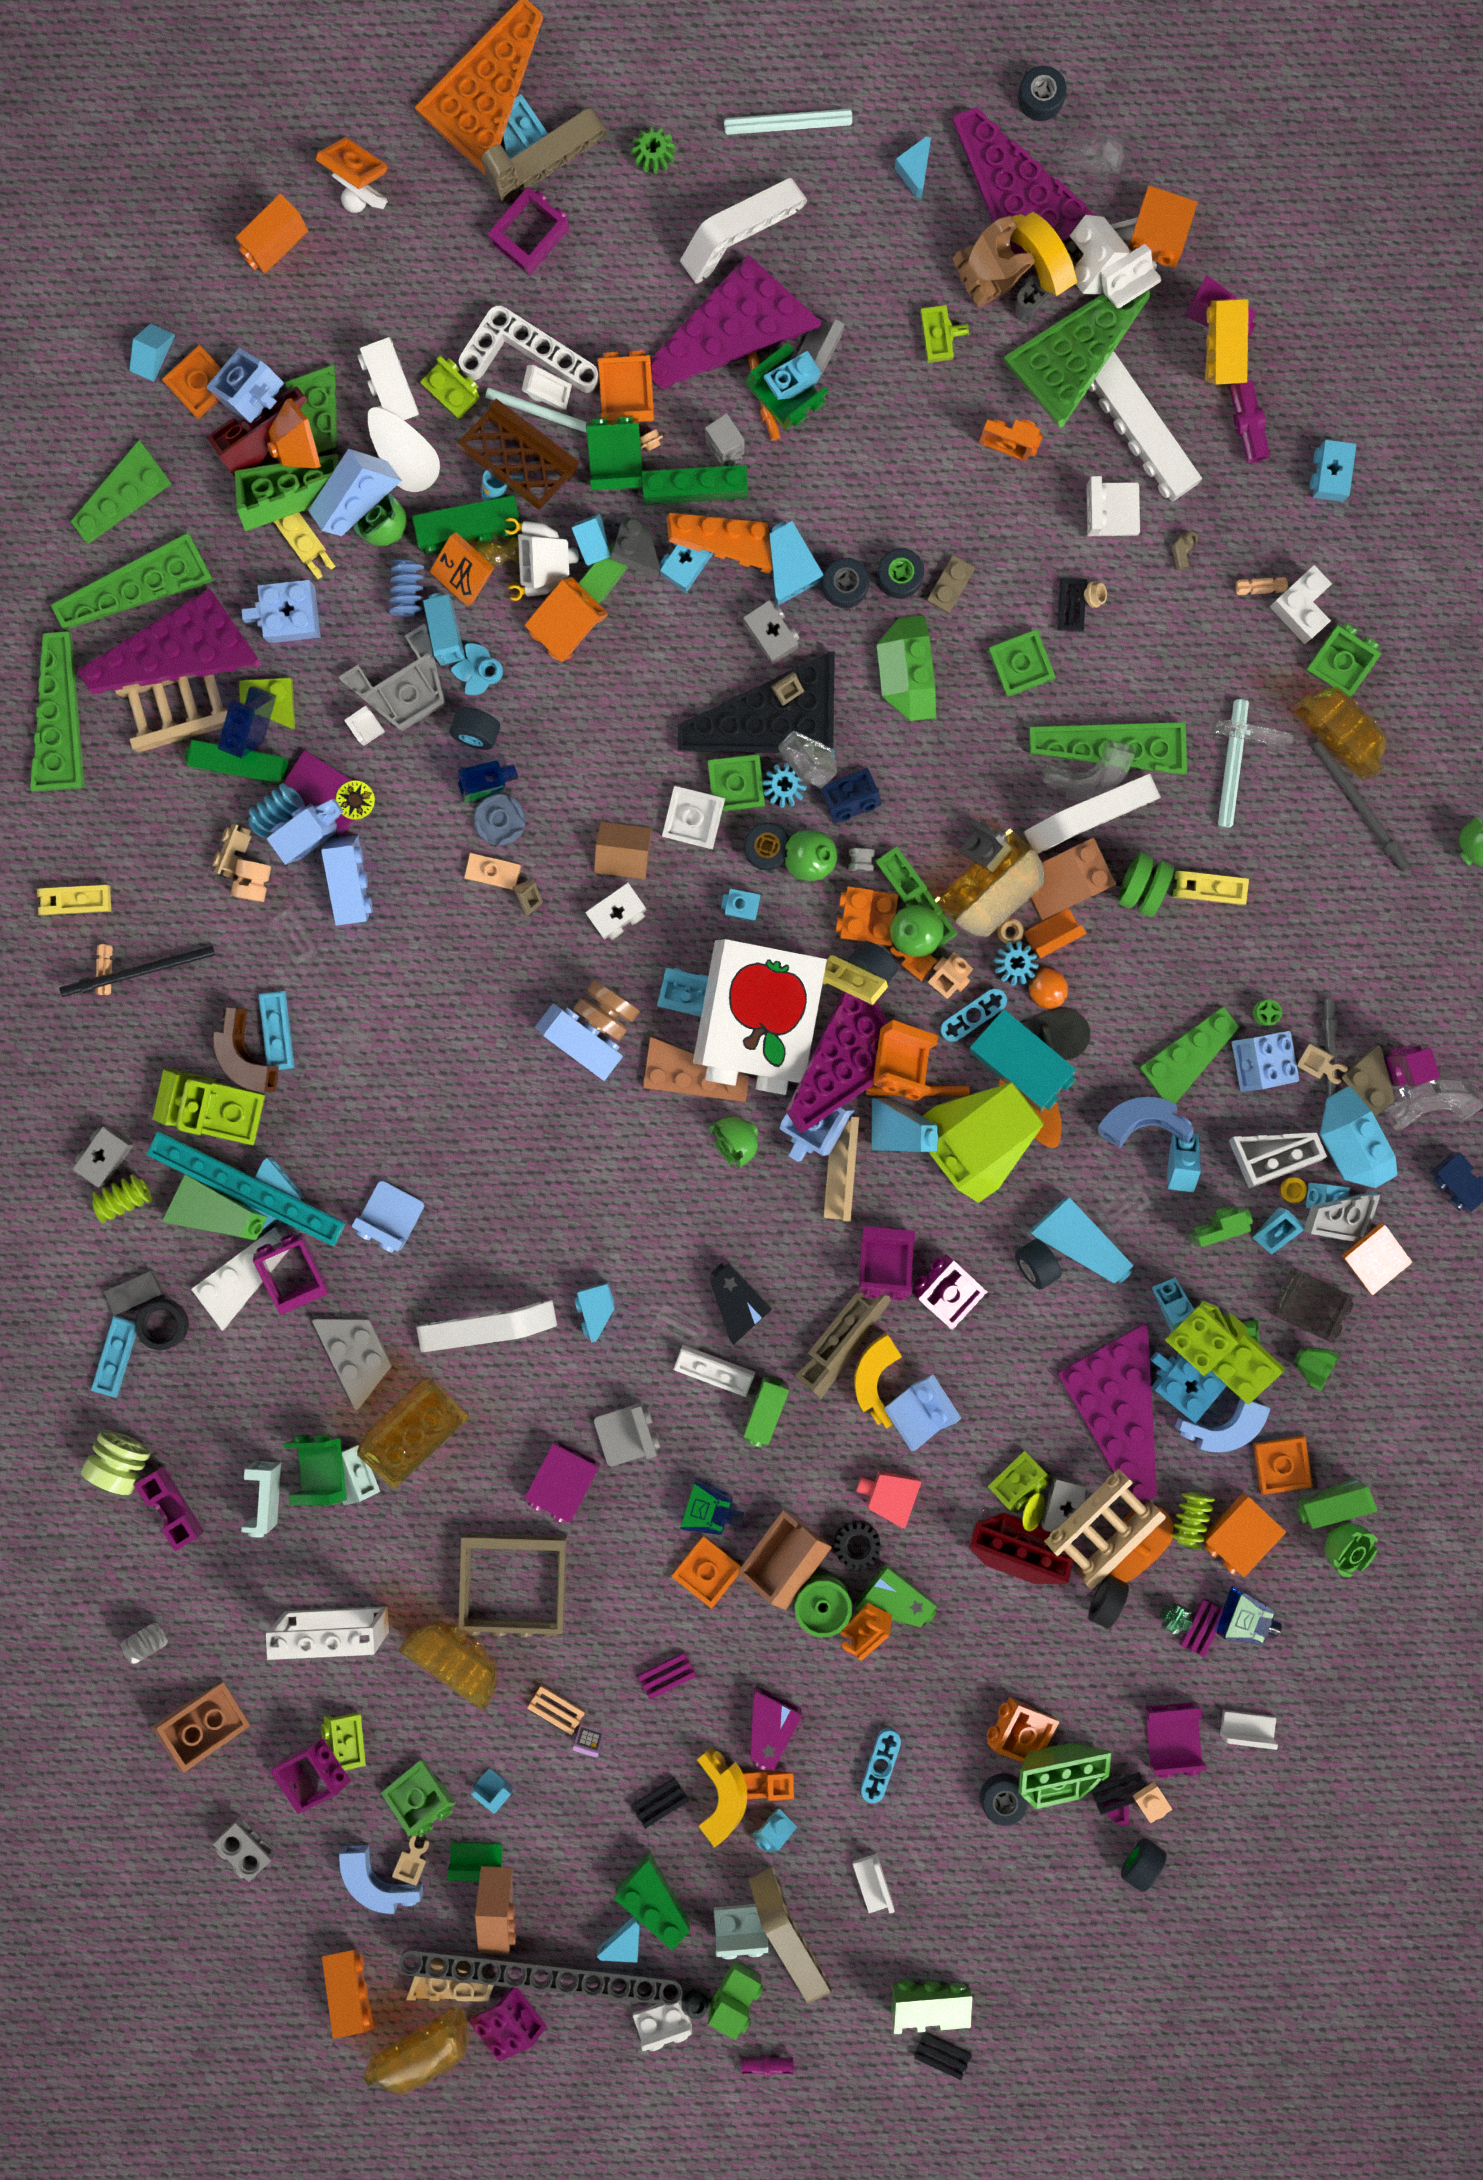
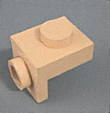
[1133,1782,1172,1823]

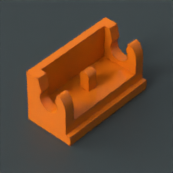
[840,1603,892,1661]

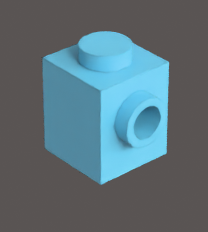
[721,889,761,922]

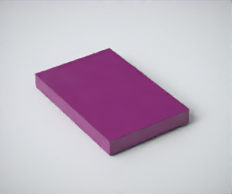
[279,750,354,836]

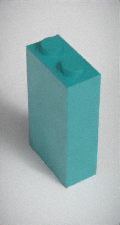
[970,1009,1076,1113]

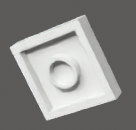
[662,786,725,849]

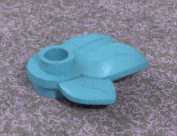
[451,643,503,695]

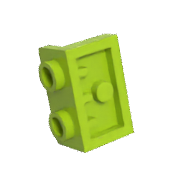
[420,355,480,420]
[988,1451,1050,1513]
[321,1712,366,1771]

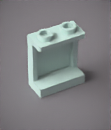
[241,1461,281,1537]

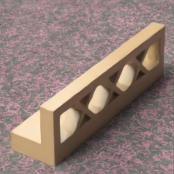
[823,1116,859,1221]

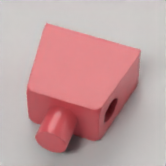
[856,1470,921,1529]

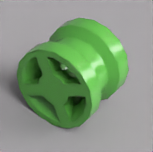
[1252,999,1282,1026]

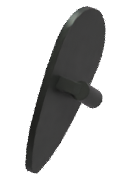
[1021,1008,1090,1060]

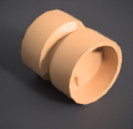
[230,859,271,902]

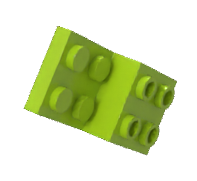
[152,1067,266,1145]
[1165,1301,1285,1405]

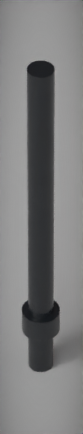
[59,945,216,997]

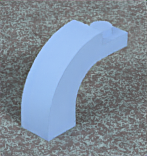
[1175,1398,1271,1452]
[339,1845,423,1914]

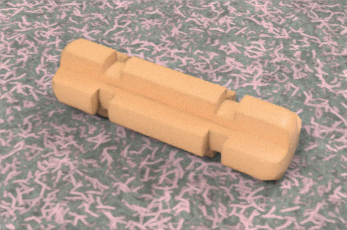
[1236,577,1288,595]
[95,944,113,995]

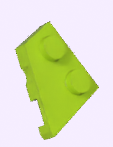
[239,678,295,729]

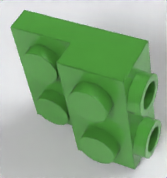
[1307,622,1382,698]
[1188,1205,1253,1247]
[381,1760,456,1837]

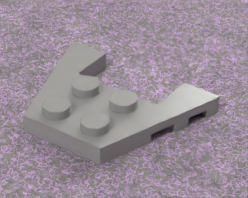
[339,624,446,731]

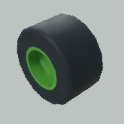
[877,548,924,599]

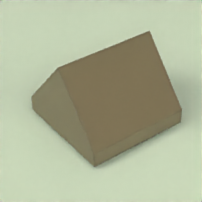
[770,672,804,705]
[512,880,543,916]

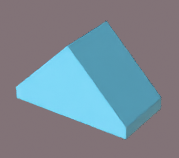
[895,137,931,198]
[129,324,175,382]
[572,514,611,566]
[1252,1208,1305,1255]
[597,1916,640,1962]

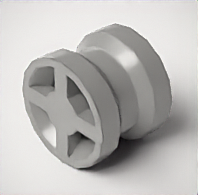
[848,848,875,872]

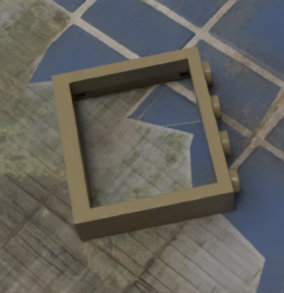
[458,1533,567,1638]

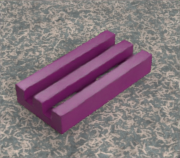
[1180,1598,1227,1657]
[638,1651,696,1700]

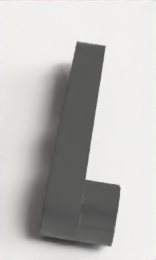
[1014,240,1084,321]

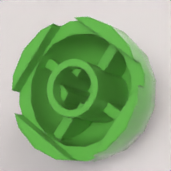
[354,493,407,547]
[1459,816,1483,867]
[785,830,838,882]
[890,905,943,957]
[709,1116,758,1169]
[1324,1523,1378,1577]

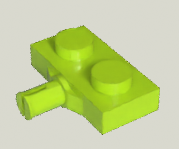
[920,305,969,363]

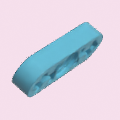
[940,989,1007,1042]
[861,1728,901,1803]

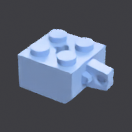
[206,348,284,423]
[242,580,321,643]
[267,799,344,865]
[780,1104,855,1162]

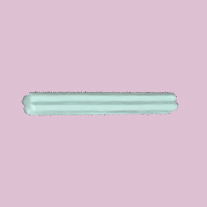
[724,109,852,135]
[1218,699,1249,827]

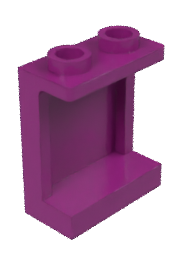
[858,1226,915,1301]
[524,1440,600,1523]

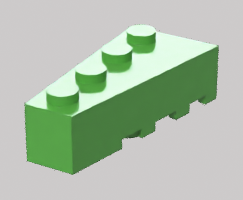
[235,454,340,532]

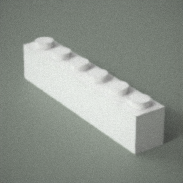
[1088,351,1202,502]

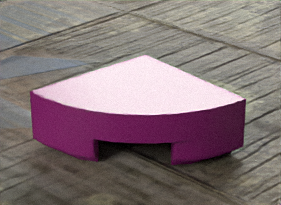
[1102,1798,1130,1826]

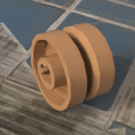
[573,979,640,1041]

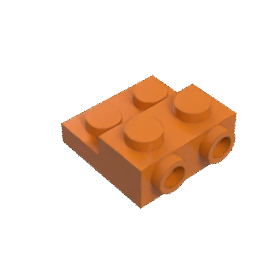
[979,419,1044,462]
[836,887,898,946]
[987,1697,1059,1763]

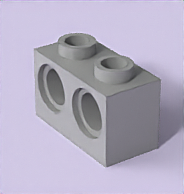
[705,413,744,466]
[213,1816,276,1882]

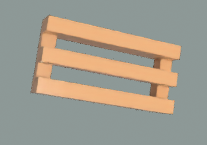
[527,1684,585,1735]

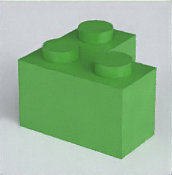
[708,1960,763,2041]

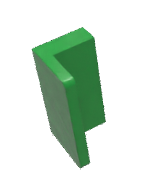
[447,1842,502,1882]

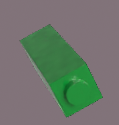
[185,740,288,785]

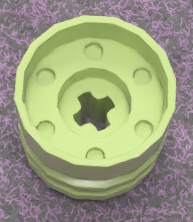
[81,1430,151,1495]

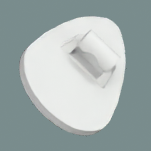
[368,407,440,492]

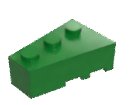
[614,1850,690,1951]

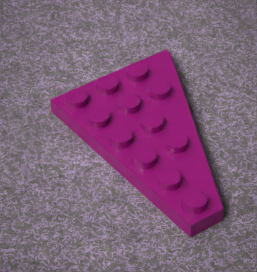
[952,107,1096,255]
[651,254,822,390]
[76,588,262,694]
[786,991,889,1134]
[1057,1323,1157,1504]

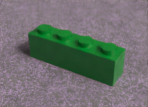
[642,465,748,505]
[412,495,522,554]

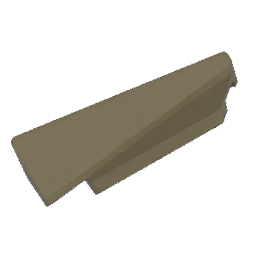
[794,1293,892,1399]

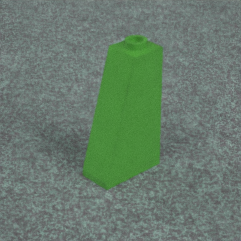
[163,1174,267,1240]

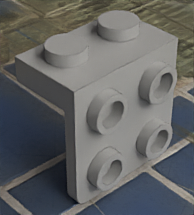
[594,1402,661,1466]

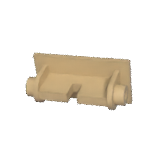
[212,824,252,879]

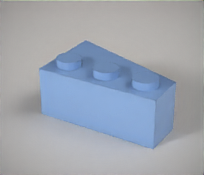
[308,449,402,536]
[321,835,373,926]
[535,1003,623,1081]

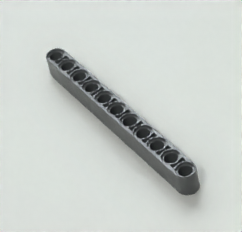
[399,1946,682,2005]

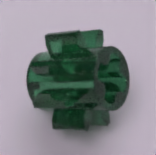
[1160,1602,1194,1635]

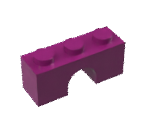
[1384,1044,1441,1086]
[134,1466,204,1551]

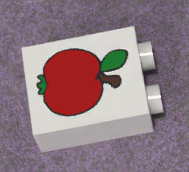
[693,939,827,1095]

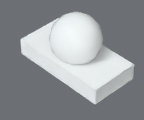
[332,173,388,213]
[522,365,572,410]

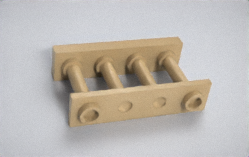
[115,675,238,752]
[1044,1469,1166,1590]

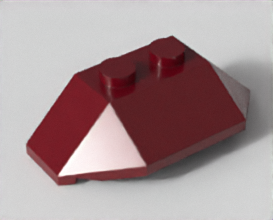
[969,1513,1074,1584]

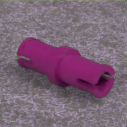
[741,2055,794,2077]

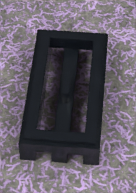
[1057,578,1087,633]
[1091,1772,1145,1815]
[631,1777,689,1829]
[914,2032,972,2080]

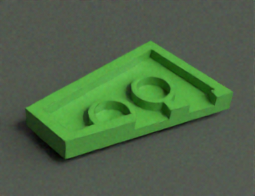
[285,365,337,457]

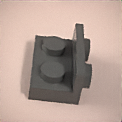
[959,819,1012,873]

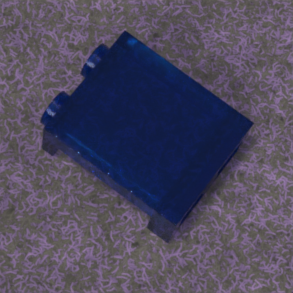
[218,686,277,759]

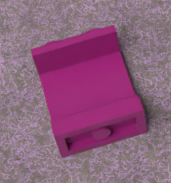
[1145,1702,1207,1778]

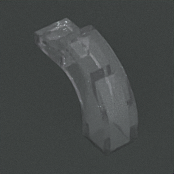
[1042,739,1135,800]
[1385,1075,1483,1132]

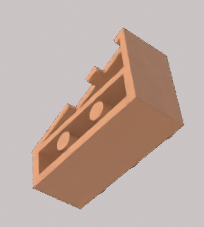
[475,1866,517,1955]

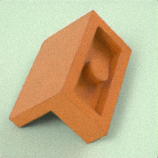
[1024,909,1087,960]

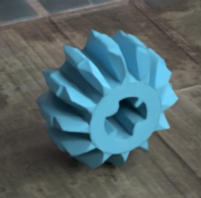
[763,763,807,808]
[994,941,1038,986]

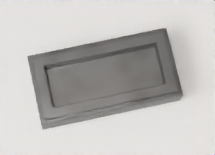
[104,1270,164,1315]

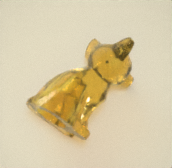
[473,534,520,566]

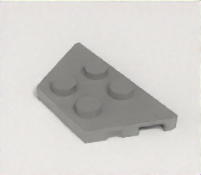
[312,1318,393,1410]

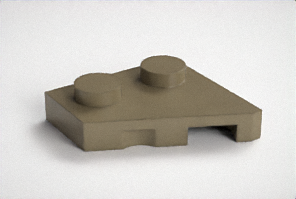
[1339,1045,1395,1117]

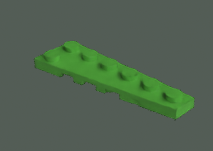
[51,533,214,630]
[30,631,85,792]
[1029,722,1187,775]

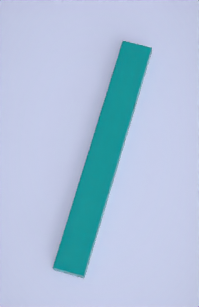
[146,1131,346,1247]

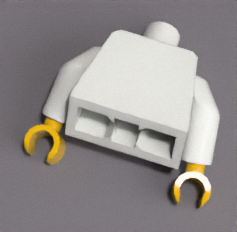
[505,518,579,601]

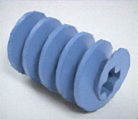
[389,560,424,617]

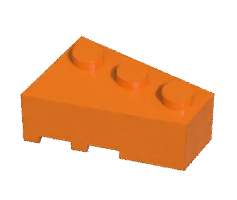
[322,1949,375,2039]

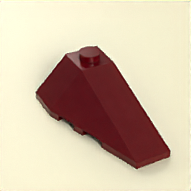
[206,386,307,477]

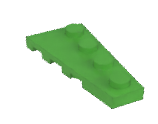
[71,440,172,544]
[1139,1007,1239,1104]

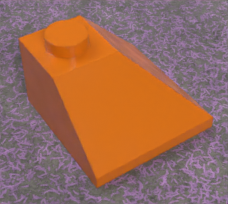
[268,398,321,468]

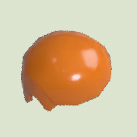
[1028,967,1068,1009]

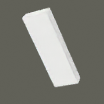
[673,1345,755,1397]

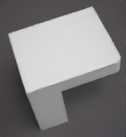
[344,706,385,746]

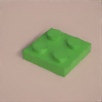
[988,629,1056,698]
[708,755,765,812]

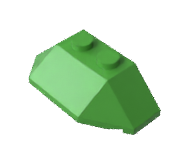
[876,615,936,721]
[1018,1743,1111,1809]

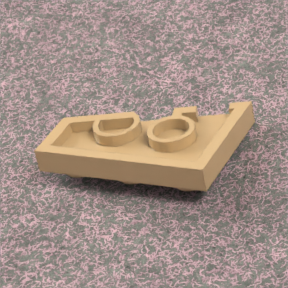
[406,1958,496,2001]

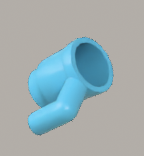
[480,470,524,501]

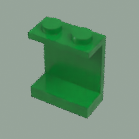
[745,343,829,431]
[586,415,643,490]
[283,1434,347,1505]

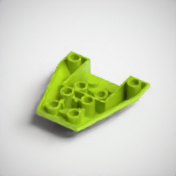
[923,1082,1044,1203]

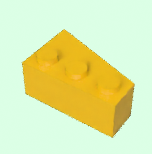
[1205,298,1249,385]

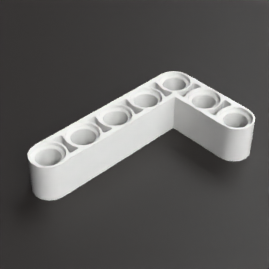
[680,178,807,283]
[459,306,599,393]
[1024,774,1161,855]
[416,1300,557,1352]

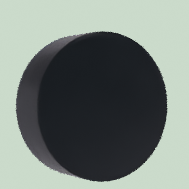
[682,1990,709,2019]

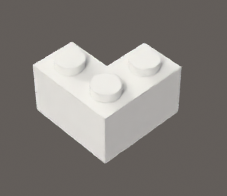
[1070,215,1131,295]
[1270,565,1332,644]

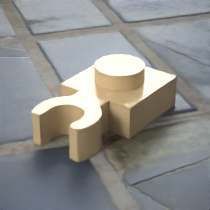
[1297,1043,1348,1084]
[392,1836,429,1886]

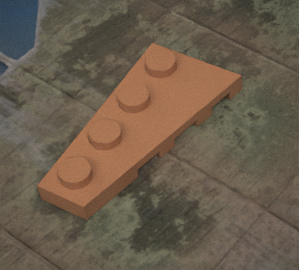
[643,1037,749,1102]

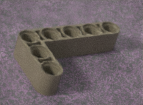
[482,108,607,203]
[748,1866,832,2004]

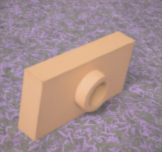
[464,853,521,890]

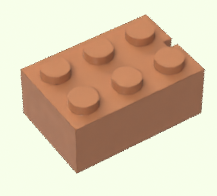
[737,1510,832,1610]

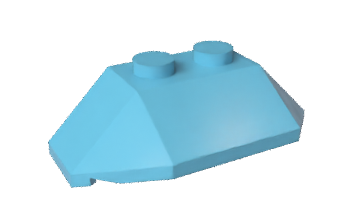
[1319,1086,1398,1188]

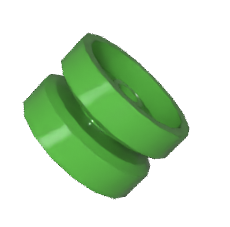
[1117,851,1174,918]
[794,1573,852,1637]

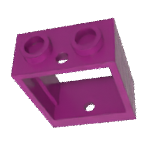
[488,187,569,276]
[253,1233,328,1315]
[270,1738,351,1814]

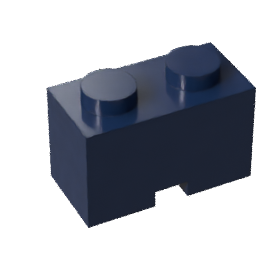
[1430,1152,1483,1212]

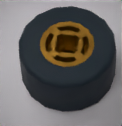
[744,822,789,871]

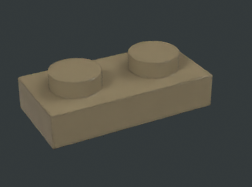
[926,555,975,614]

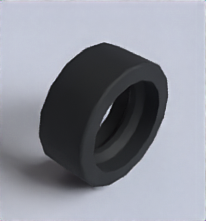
[135,1300,189,1351]
[1088,1575,1129,1629]

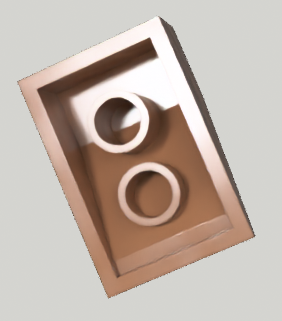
[1020,838,1116,920]
[151,1682,250,1773]

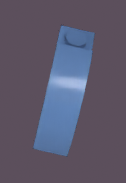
[1098,1097,1194,1148]

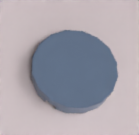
[474,794,526,846]

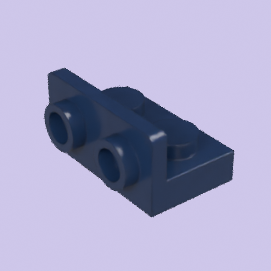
[820,768,881,823]

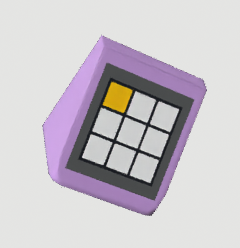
[573,1725,604,1757]

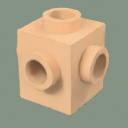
[928,952,973,999]

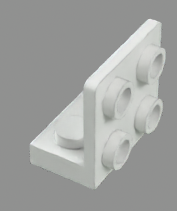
[1086,476,1140,536]

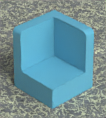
[471,1768,513,1814]

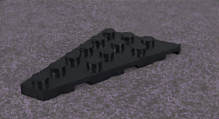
[678,651,835,754]

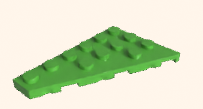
[1004,290,1150,428]

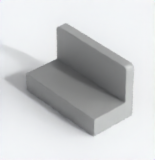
[796,318,845,378]

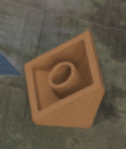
[594,822,652,880]

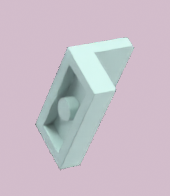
[342,1444,380,1505]

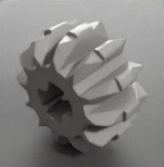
[120,1623,168,1664]

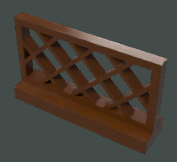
[456,398,579,510]

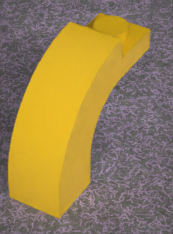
[1010,212,1077,296]
[854,1332,902,1429]
[697,1746,747,1848]

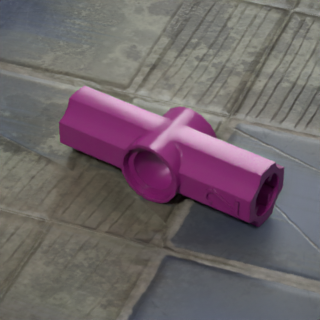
[1229,380,1270,463]

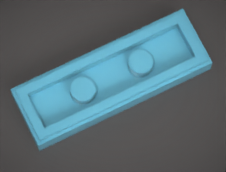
[258,991,295,1070]
[91,1316,136,1398]

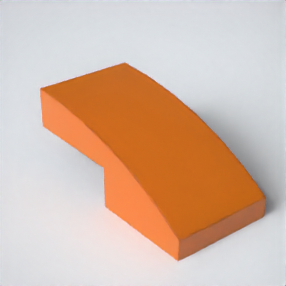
[742,1770,794,1801]

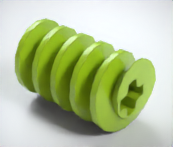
[92,1174,152,1223]
[1171,1491,1215,1550]

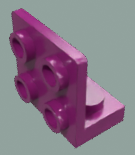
[469,1987,547,2061]

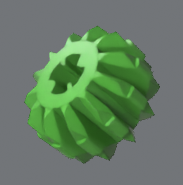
[631,126,676,175]

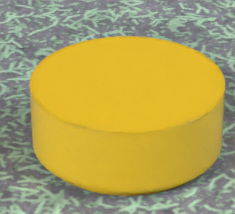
[1279,1177,1307,1203]

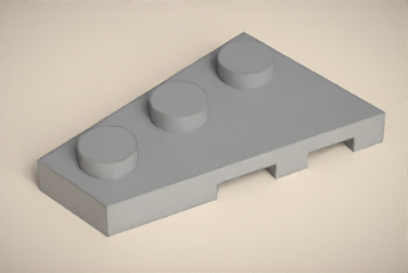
[1304,1192,1381,1242]

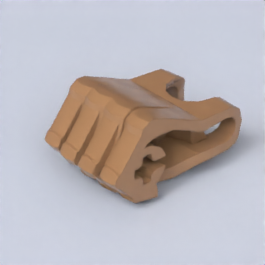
[953,216,1035,308]

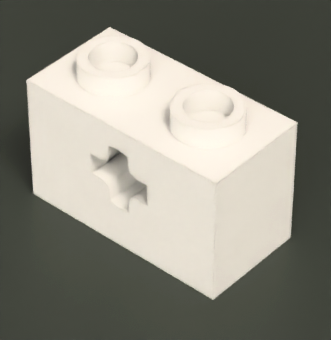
[585,883,647,940]

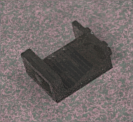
[1270,1267,1354,1343]

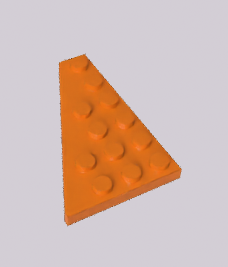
[414,0,543,176]

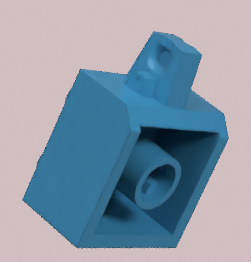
[1150,1352,1227,1423]

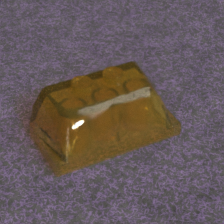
[1290,687,1388,781]
[935,829,1045,937]
[357,1377,470,1489]
[398,1620,498,1711]
[363,2004,470,2095]

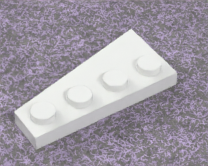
[191,1227,290,1331]

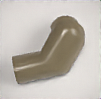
[1172,531,1198,570]

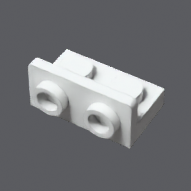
[1101,244,1161,308]
[633,1997,692,2051]

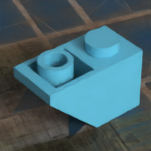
[763,351,822,399]
[1167,1133,1201,1192]
[1152,1277,1194,1332]
[574,1282,615,1343]

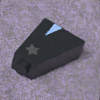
[710,1262,772,1345]

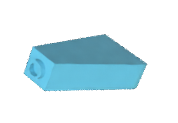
[1029,1196,1133,1284]

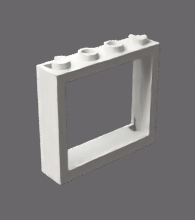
[266,1606,389,1660]

